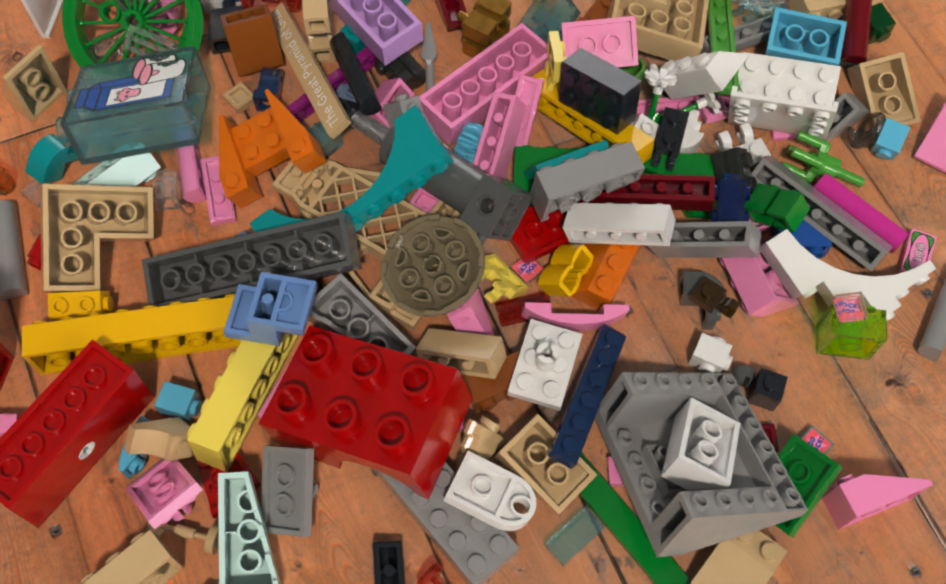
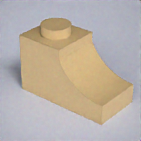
[124,417,192,461]

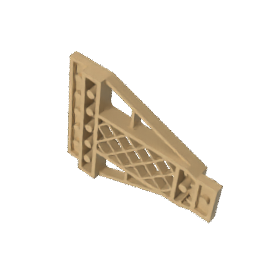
[272,160,478,331]

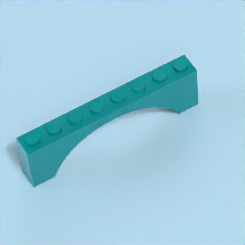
[250,105,454,233]

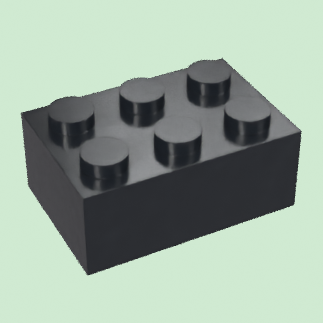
[558,48,642,135]

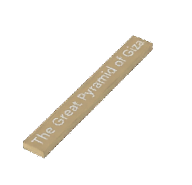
[271,2,352,139]

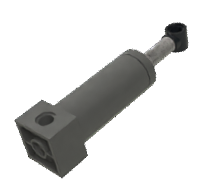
[338,98,534,246]

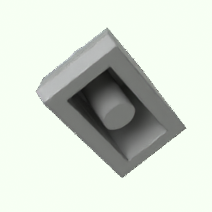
[820,92,870,142]

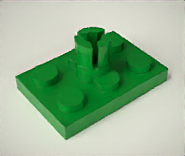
[775,434,843,538]

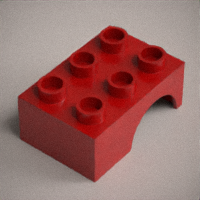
[259,326,473,499]

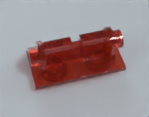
[495,292,551,327]

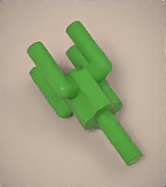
[783,130,865,187]

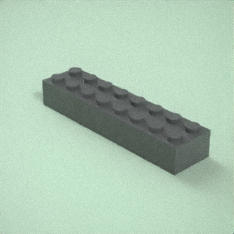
[142,212,362,307]

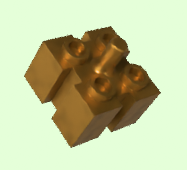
[457,0,512,58]

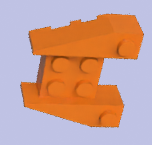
[219,89,327,208]

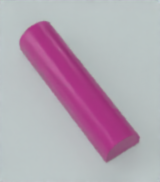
[814,173,909,253]

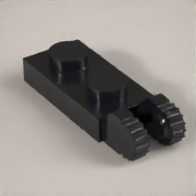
[652,107,689,171]

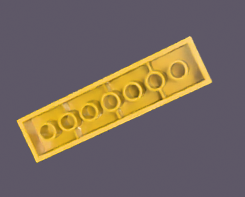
[22,294,240,376]

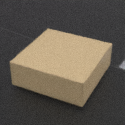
[223,82,254,114]

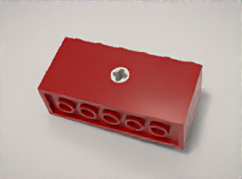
[0,339,155,528]

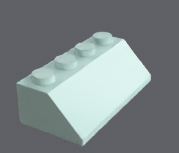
[70,141,161,187]

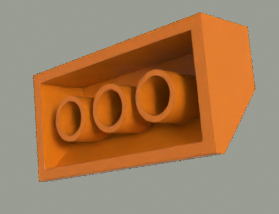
[570,243,642,310]

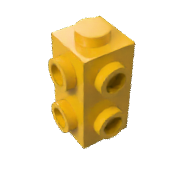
[47,291,114,321]

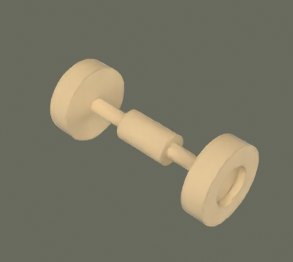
[147,523,219,555]

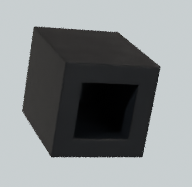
[748,368,788,411]

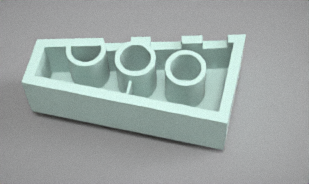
[218,471,281,584]

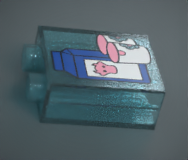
[56,46,211,165]

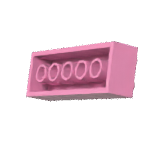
[419,23,548,145]

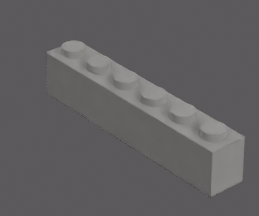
[751,156,893,271]

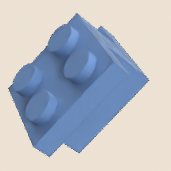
[223,272,317,346]

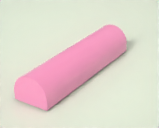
[171,106,206,203]

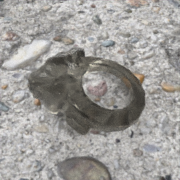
[847,112,886,149]

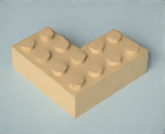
[607,0,709,61]
[40,184,154,293]

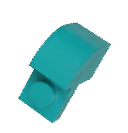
[25,134,86,184]

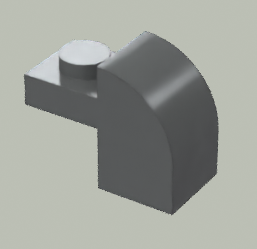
[679,271,727,330]

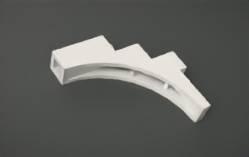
[759,229,936,323]

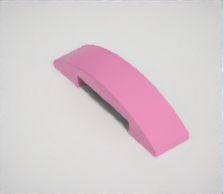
[521,302,630,332]

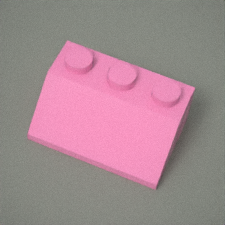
[720,237,799,317]

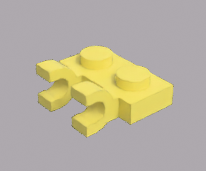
[544,31,567,91]
[481,253,529,304]

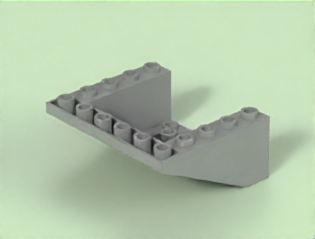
[595,372,808,557]

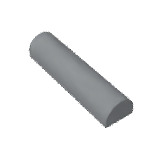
[700,15,773,54]
[0,200,28,301]
[918,278,946,362]

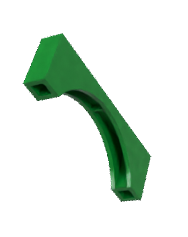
[513,145,716,219]

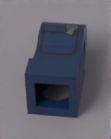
[252,67,284,112]

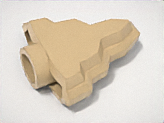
[455,416,506,473]

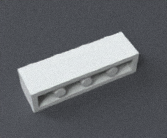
[563,202,676,246]

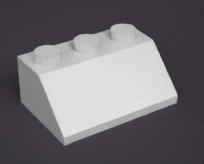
[661,51,748,100]
[661,397,741,490]

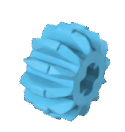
[454,122,484,163]

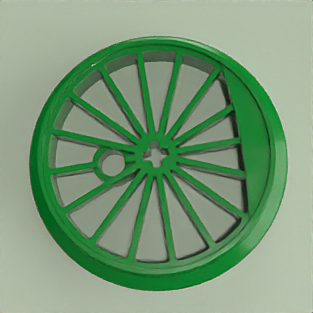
[62,0,203,83]

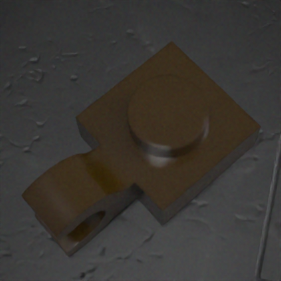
[689,276,740,319]

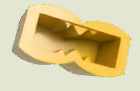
[538,244,594,297]

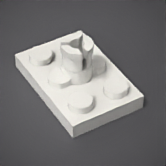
[507,319,583,411]

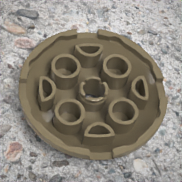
[381,214,485,317]

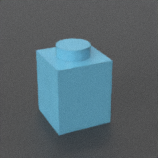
[870,118,911,160]
[154,381,202,424]

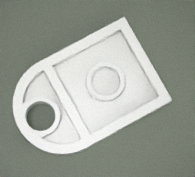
[443,451,536,531]

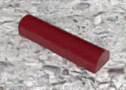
[841,0,872,64]

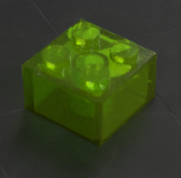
[816,304,887,360]

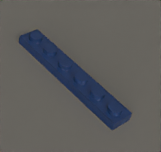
[547,324,626,469]

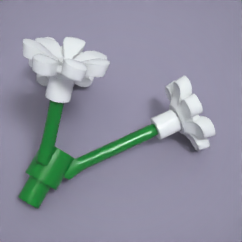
[645,64,721,125]

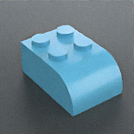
[765,7,847,66]

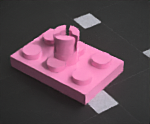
[562,16,639,68]
[125,459,203,529]

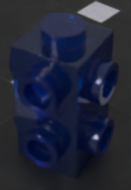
[711,174,751,222]

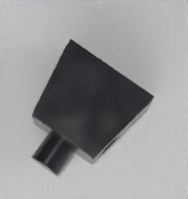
[208,0,245,54]

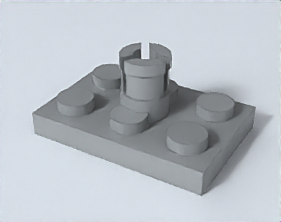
[261,445,319,537]

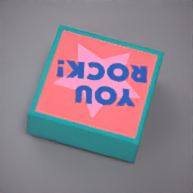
[801,426,834,454]

